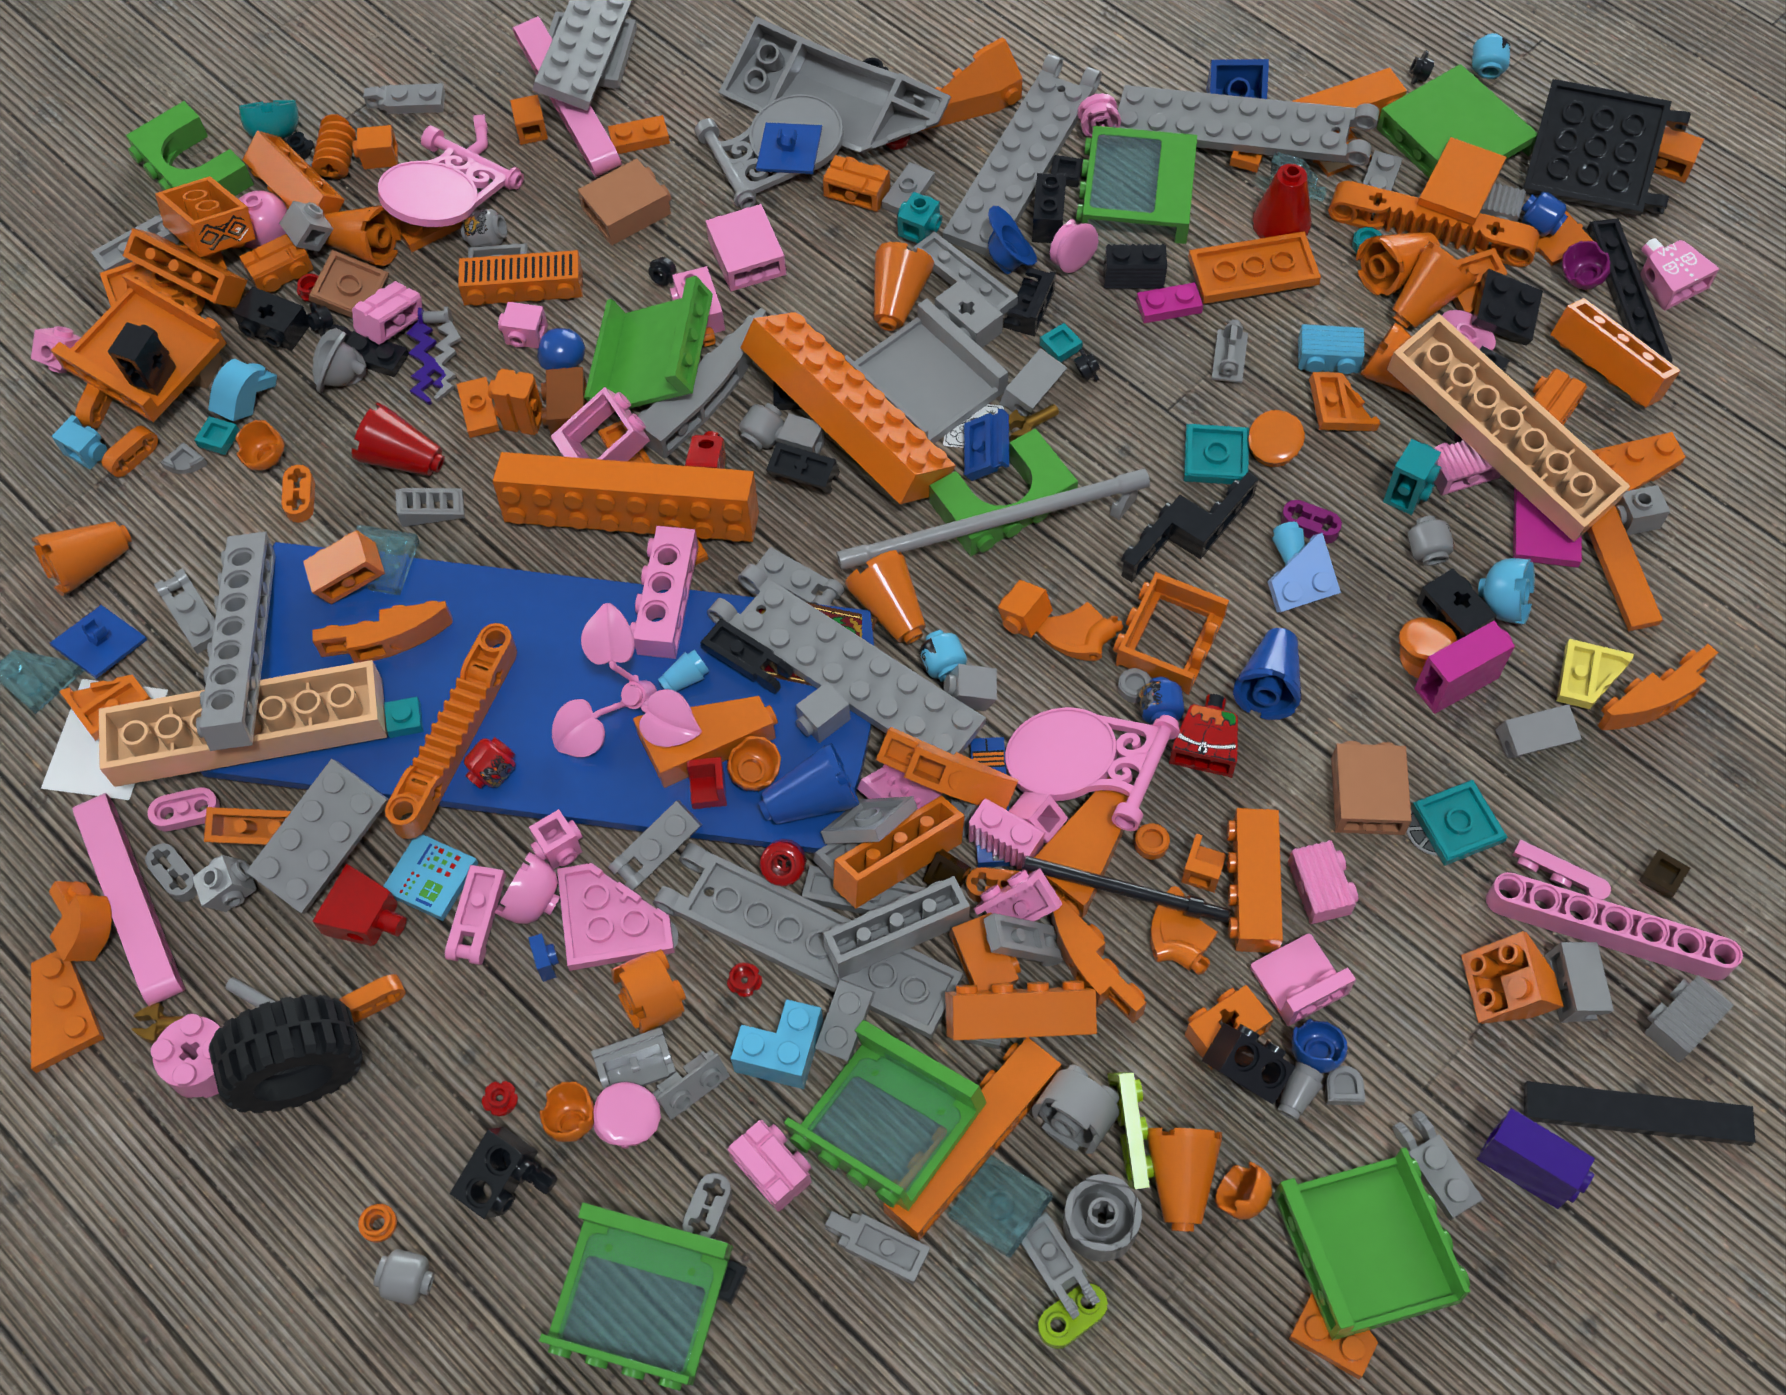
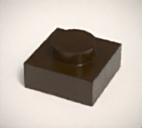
[923,849,971,888]
[1639,849,1691,900]

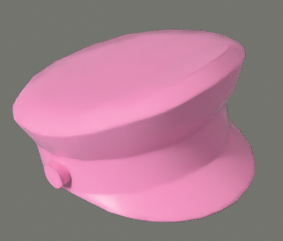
[1050,219,1098,273]
[593,1082,661,1149]

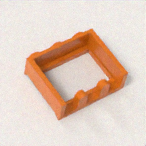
[1113,572,1229,695]

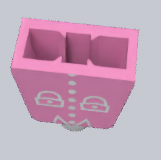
[1640,238,1719,311]

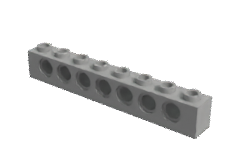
[196,531,276,751]

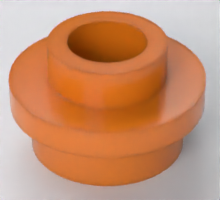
[358,1204,397,1243]

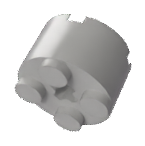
[1032,1064,1120,1154]
[1063,1174,1142,1262]

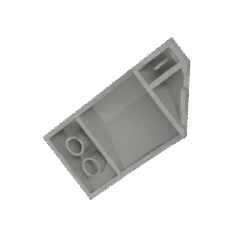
[718,16,951,153]

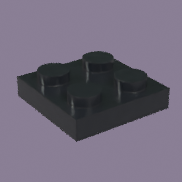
[1472,269,1543,346]

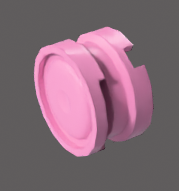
[1077,93,1121,139]

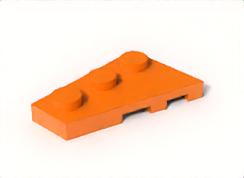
[31,950,105,1073]

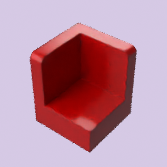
[687,757,727,809]

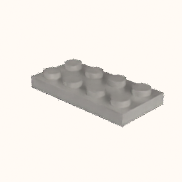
[246,758,389,913]

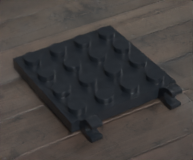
[1523,79,1691,216]

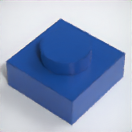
[528,933,559,982]

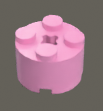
[150,1014,221,1099]

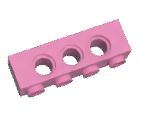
[630,526,699,659]

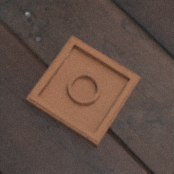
[309,250,389,318]

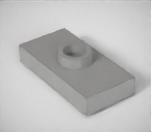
[882,162,935,215]

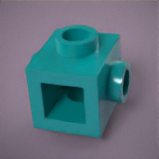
[897,192,942,243]

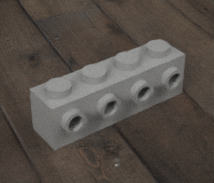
[823,876,970,979]

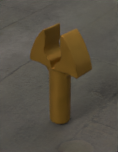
[1009,404,1059,441]
[132,1003,202,1044]

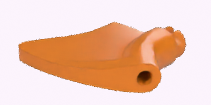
[1036,602,1123,661]
[1150,886,1218,975]

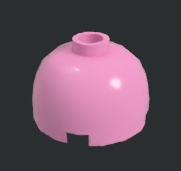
[238,190,288,250]
[494,852,560,924]

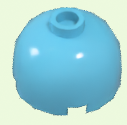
[1478,558,1535,624]

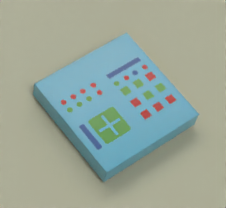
[383,834,478,921]

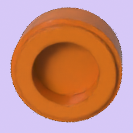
[1134,823,1170,860]

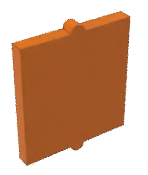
[1536,211,1593,266]

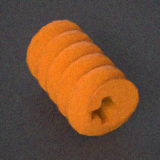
[311,114,356,179]

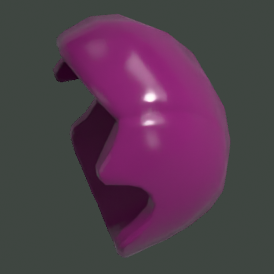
[1562,241,1610,290]

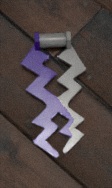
[406,306,462,405]

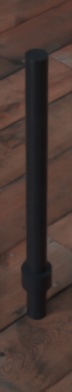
[1022,855,1230,923]

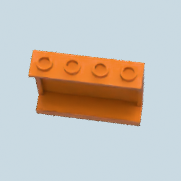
[51,273,227,423]

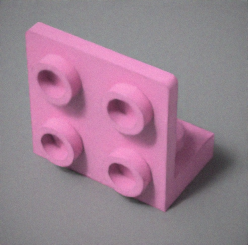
[1250,933,1356,1026]

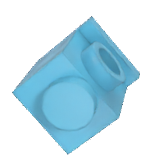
[51,414,107,470]

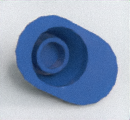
[988,206,1037,274]

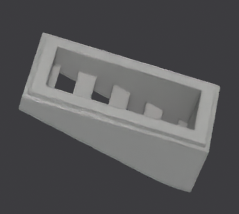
[395,488,465,527]

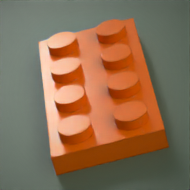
[1188,231,1321,304]

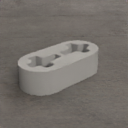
[145,843,197,902]
[682,1173,732,1239]

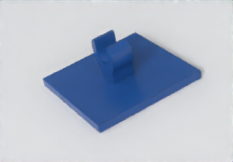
[756,122,822,174]
[50,605,147,679]

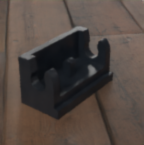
[1003,268,1056,337]
[766,442,840,494]

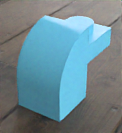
[208,359,277,421]

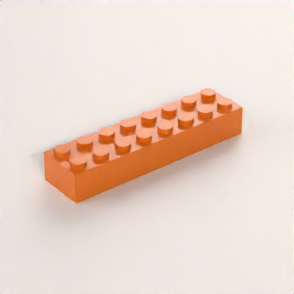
[740,312,956,504]
[492,452,759,542]

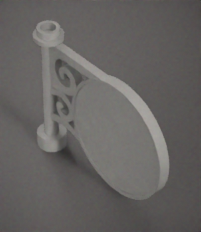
[694,94,844,209]

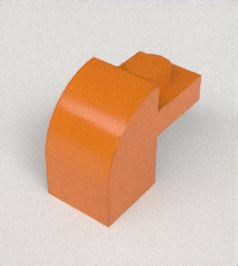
[49,881,112,961]

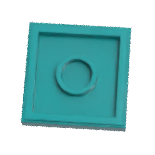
[1184,424,1249,485]
[1411,780,1508,866]

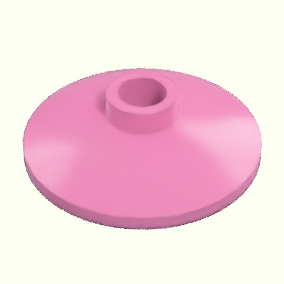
[1442,310,1496,351]

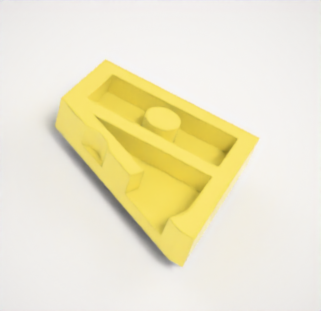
[1556,639,1634,709]

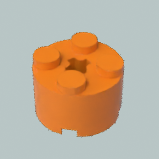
[611,949,686,1034]

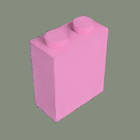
[706,204,786,292]

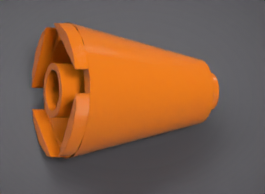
[323,205,401,266]
[1356,232,1440,296]
[1392,241,1477,329]
[874,242,934,331]
[1360,323,1415,396]
[32,521,132,596]
[845,550,926,644]
[1147,1128,1222,1232]

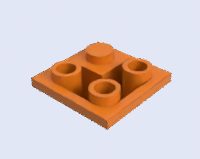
[1461,931,1564,1024]

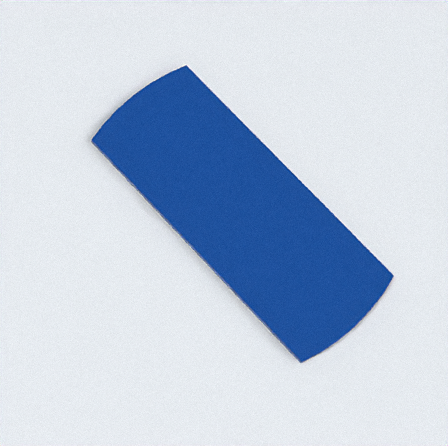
[200,542,874,853]

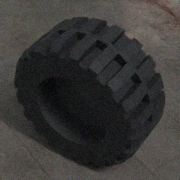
[208,995,363,1113]

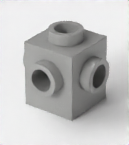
[192,855,257,912]

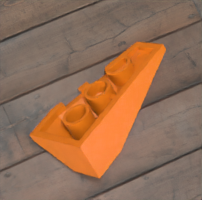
[919,37,1023,132]

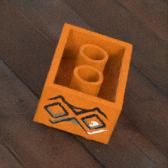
[155,176,255,258]

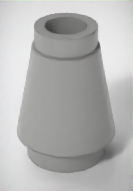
[1277,1062,1323,1121]

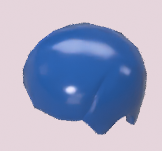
[537,328,585,370]
[1291,1019,1348,1074]

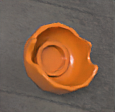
[235,420,284,471]
[727,736,781,791]
[539,1082,594,1142]
[1215,1162,1272,1220]

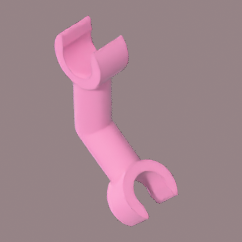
[462,114,488,165]

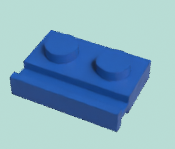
[964,408,1009,481]

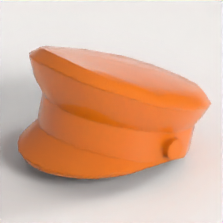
[1248,410,1305,467]
[1398,617,1457,679]

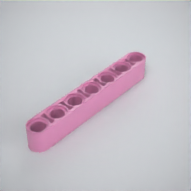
[512,16,622,177]
[72,793,185,1006]
[1486,872,1743,981]

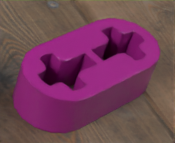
[1281,500,1342,544]

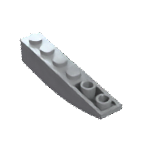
[638,307,766,459]

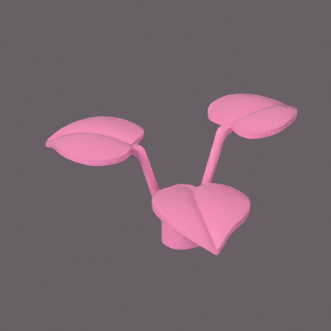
[552,603,702,757]

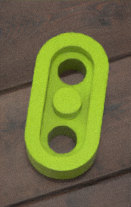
[1038,1283,1108,1349]

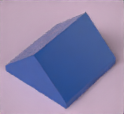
[1206,59,1269,99]

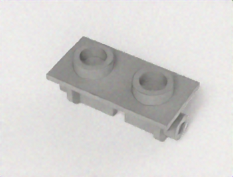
[1212,319,1248,383]
[652,1050,730,1120]

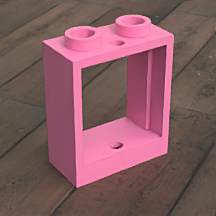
[551,387,650,461]

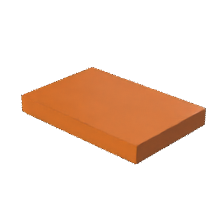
[1417,137,1507,225]

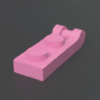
[1512,840,1611,900]
[445,865,506,965]

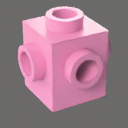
[31,326,81,373]
[529,809,583,870]

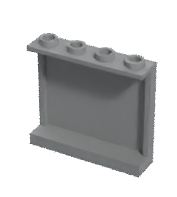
[845,298,1008,444]

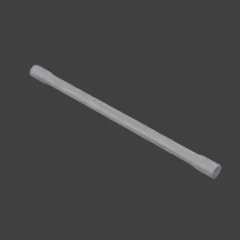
[836,468,1150,571]

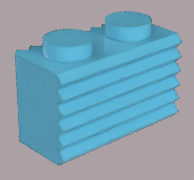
[1298,324,1365,374]

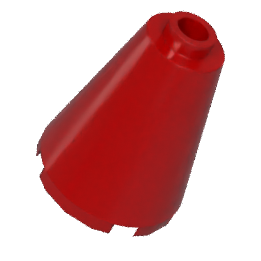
[1253,164,1312,238]
[351,402,445,476]

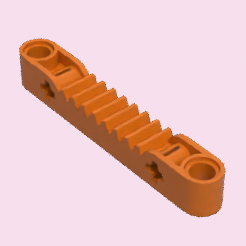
[1328,181,1539,267]
[385,623,517,839]

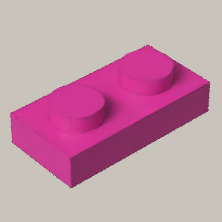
[1136,282,1203,323]

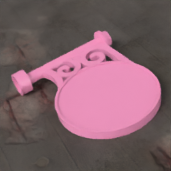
[378,125,524,227]
[1005,707,1180,831]

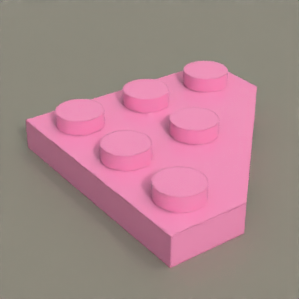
[557,863,675,971]

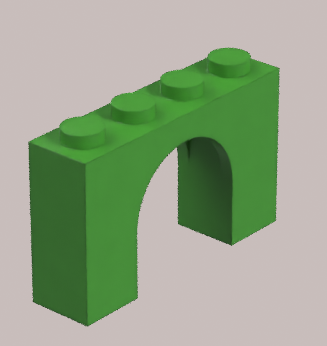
[126,101,254,196]
[929,428,1078,557]

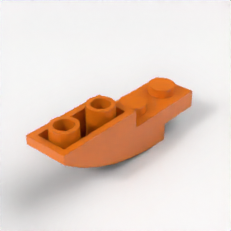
[312,601,453,663]
[1597,644,1719,730]
[876,727,1019,810]
[1050,895,1147,1023]

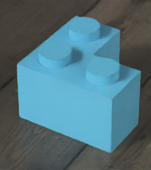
[731,999,823,1089]

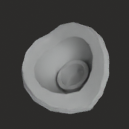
[312,328,366,393]

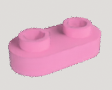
[148,787,220,832]

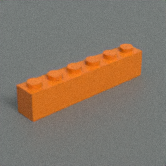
[883,1037,1062,1241]

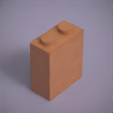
[577,158,671,245]
[1331,741,1412,835]

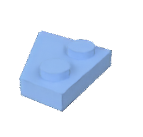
[1267,533,1341,613]

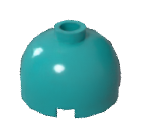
[239,100,299,139]

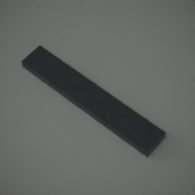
[1587,218,1673,363]
[1524,1081,1756,1146]

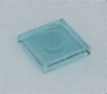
[948,1155,1053,1258]

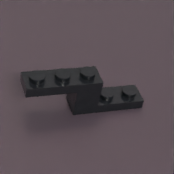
[1121,472,1259,583]

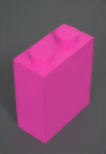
[1414,621,1515,714]

